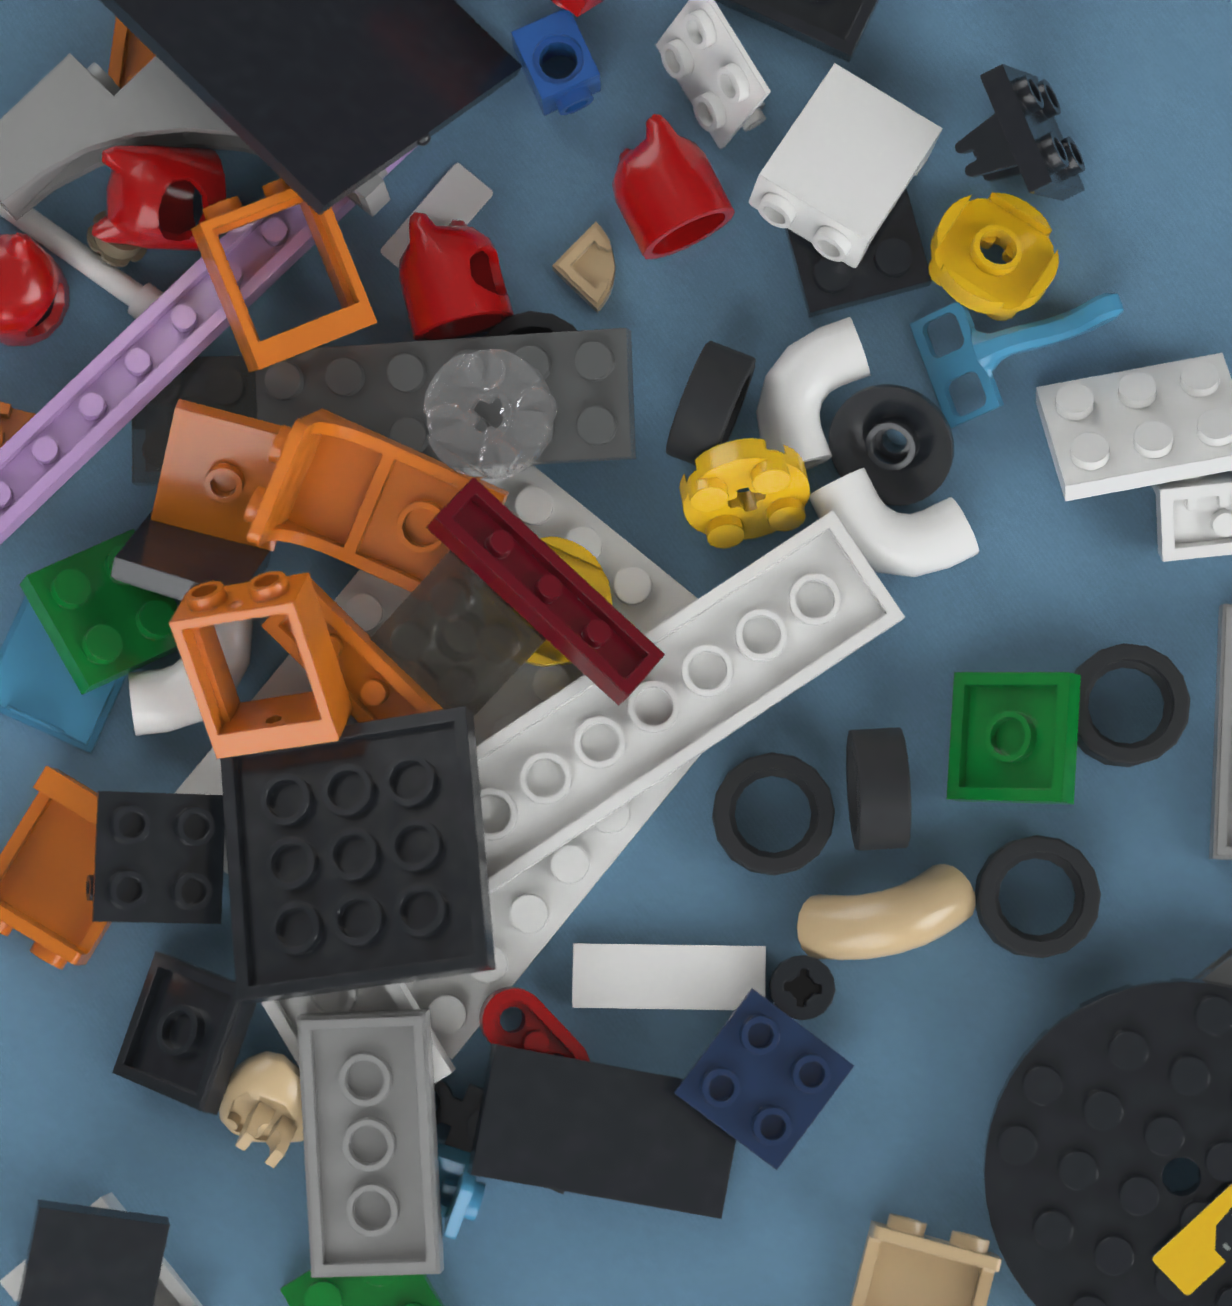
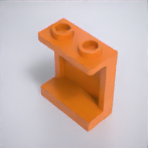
[0,765,112,970]

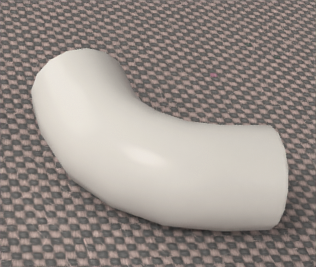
[756,317,871,470]
[809,468,979,577]
[128,619,253,736]

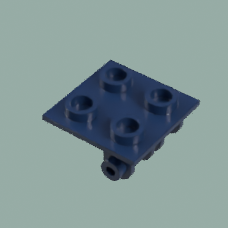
[674,988,854,1170]

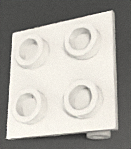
[656,0,771,149]

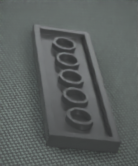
[255,328,636,469]

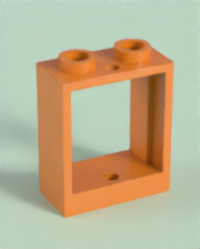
[191,178,378,373]
[169,571,353,759]

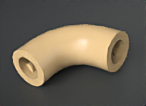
[797,864,976,960]

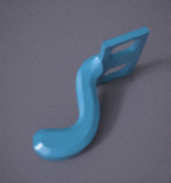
[909,293,1124,429]

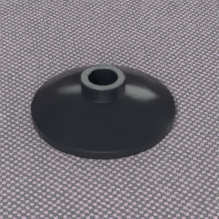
[829,384,954,506]

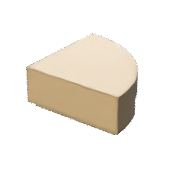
[552,222,615,313]

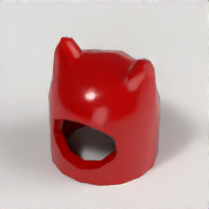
[612,114,735,259]
[92,144,226,251]
[399,212,513,341]
[0,232,69,346]

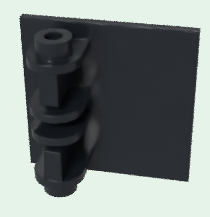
[86,791,225,924]

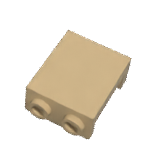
[849,1213,1002,1306]

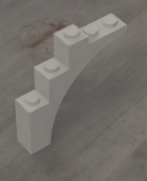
[0,53,391,221]

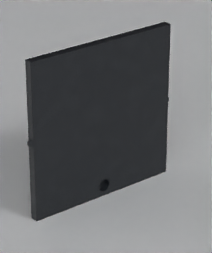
[100,0,522,215]

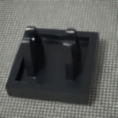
[955,64,1085,201]

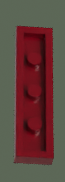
[426,477,665,706]

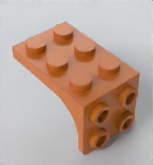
[244,408,509,612]

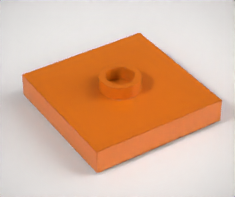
[150,399,282,552]

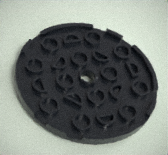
[983,978,1232,1306]

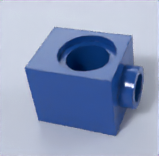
[511,9,601,116]

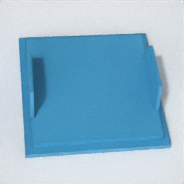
[0,596,128,754]

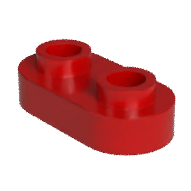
[479,987,590,1061]

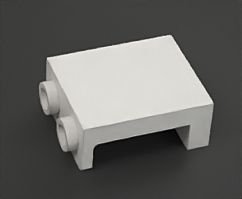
[749,63,943,268]

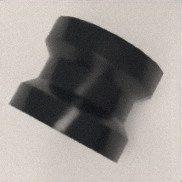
[769,955,835,1020]

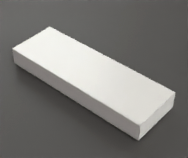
[572,943,766,1010]

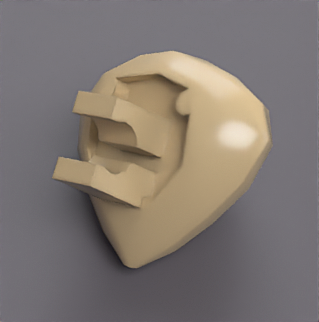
[219,1051,304,1168]

